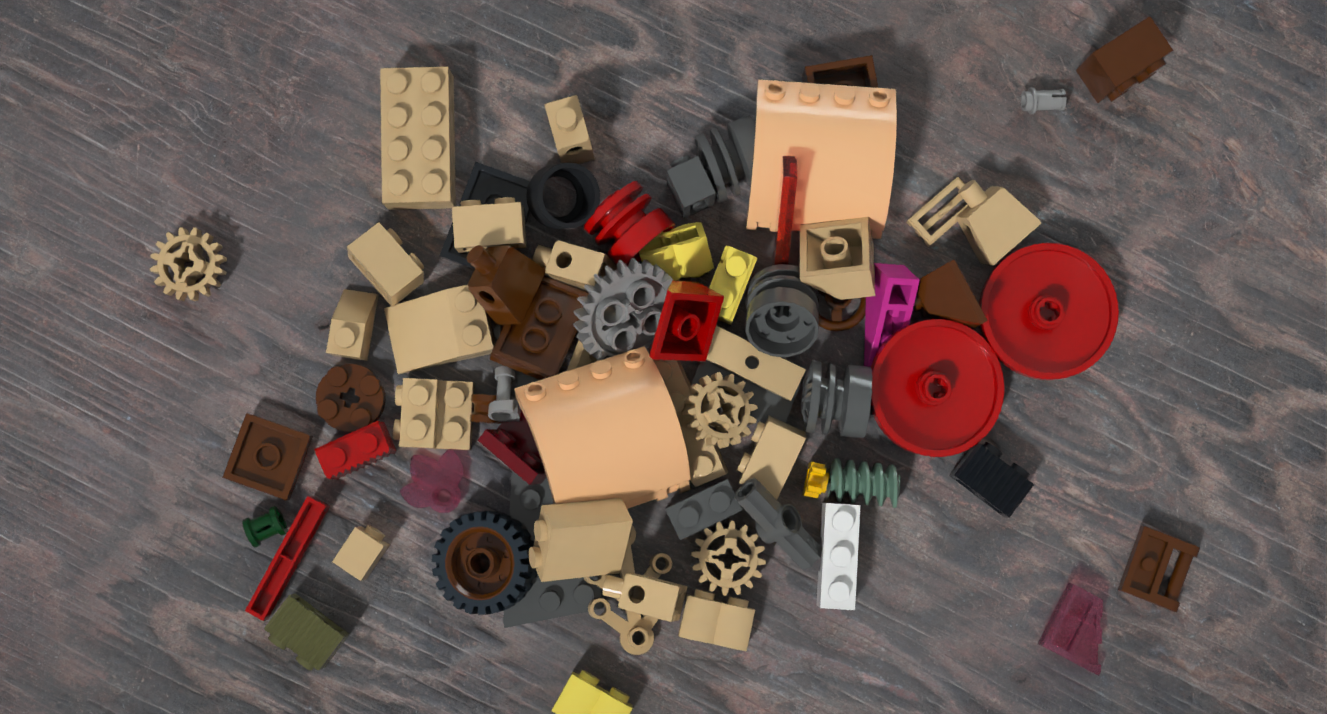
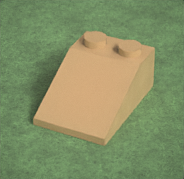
[384,284,496,374]

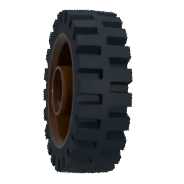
[432,511,537,615]

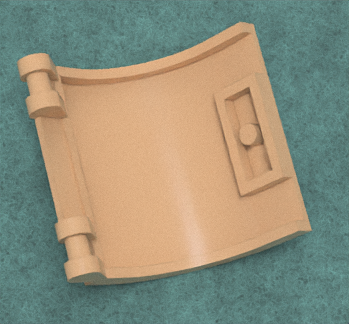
[746,79,897,239]
[514,346,691,509]

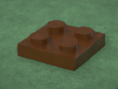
[222,413,313,500]

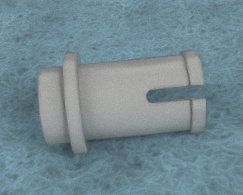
[1021,87,1067,114]

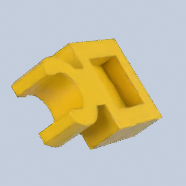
[802,462,829,499]

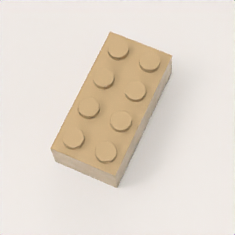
[380,67,456,210]

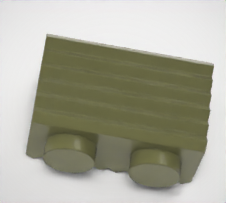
[264,593,350,671]

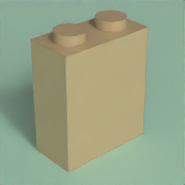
[529,498,633,582]

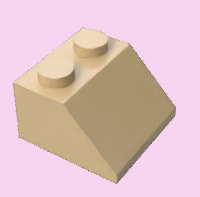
[800,217,875,300]

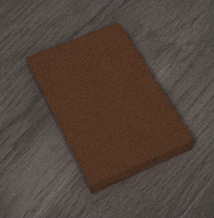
[490,275,589,380]

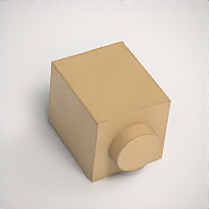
[332,525,390,581]

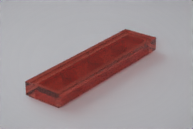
[772,156,797,266]

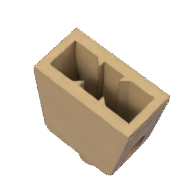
[544,95,595,164]
[956,180,1041,266]
[533,240,617,292]
[602,573,688,622]

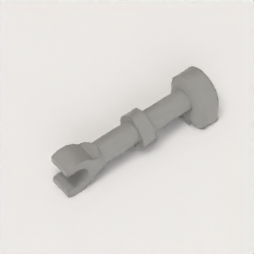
[488,324,521,422]

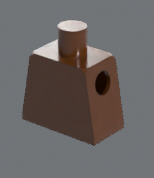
[467,245,546,325]

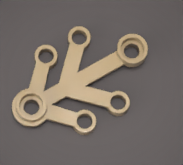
[584,525,672,655]

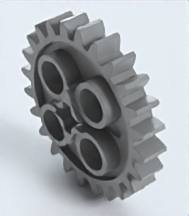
[573,258,673,360]

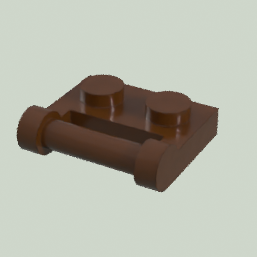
[1118,526,1200,613]

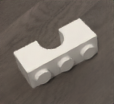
[816,503,861,610]

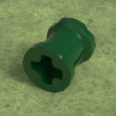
[242,506,288,548]

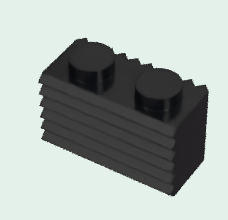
[949,442,1034,518]

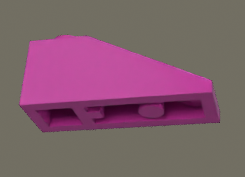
[864,263,920,367]

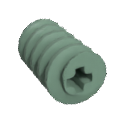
[827,458,900,508]

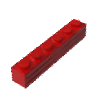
[245,496,330,621]

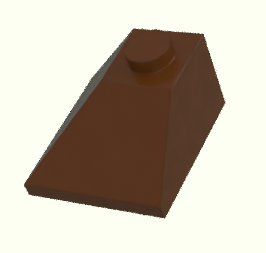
[913,259,988,329]

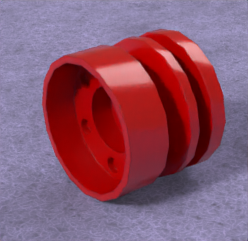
[584,181,676,266]

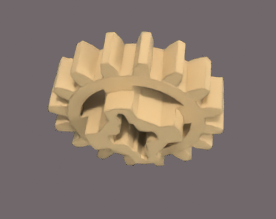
[150,227,227,301]
[682,372,758,449]
[691,520,766,596]

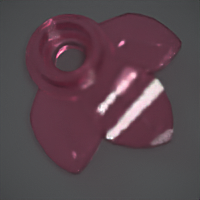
[400,449,464,513]

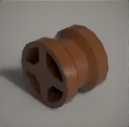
[470,394,502,424]

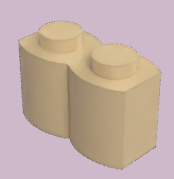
[678,589,755,651]

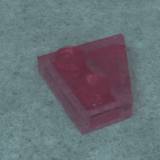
[1038,582,1103,676]

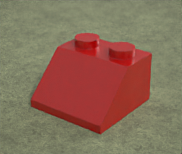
[649,280,724,361]

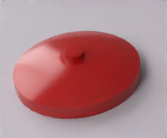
[979,243,1119,380]
[870,319,1004,457]

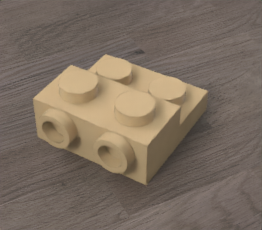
[393,378,475,450]

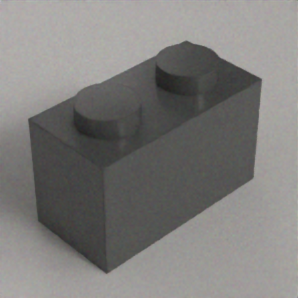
[667,155,716,219]
[665,479,742,540]

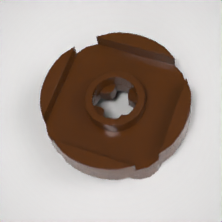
[316,364,386,432]

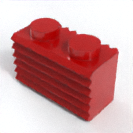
[314,421,396,480]

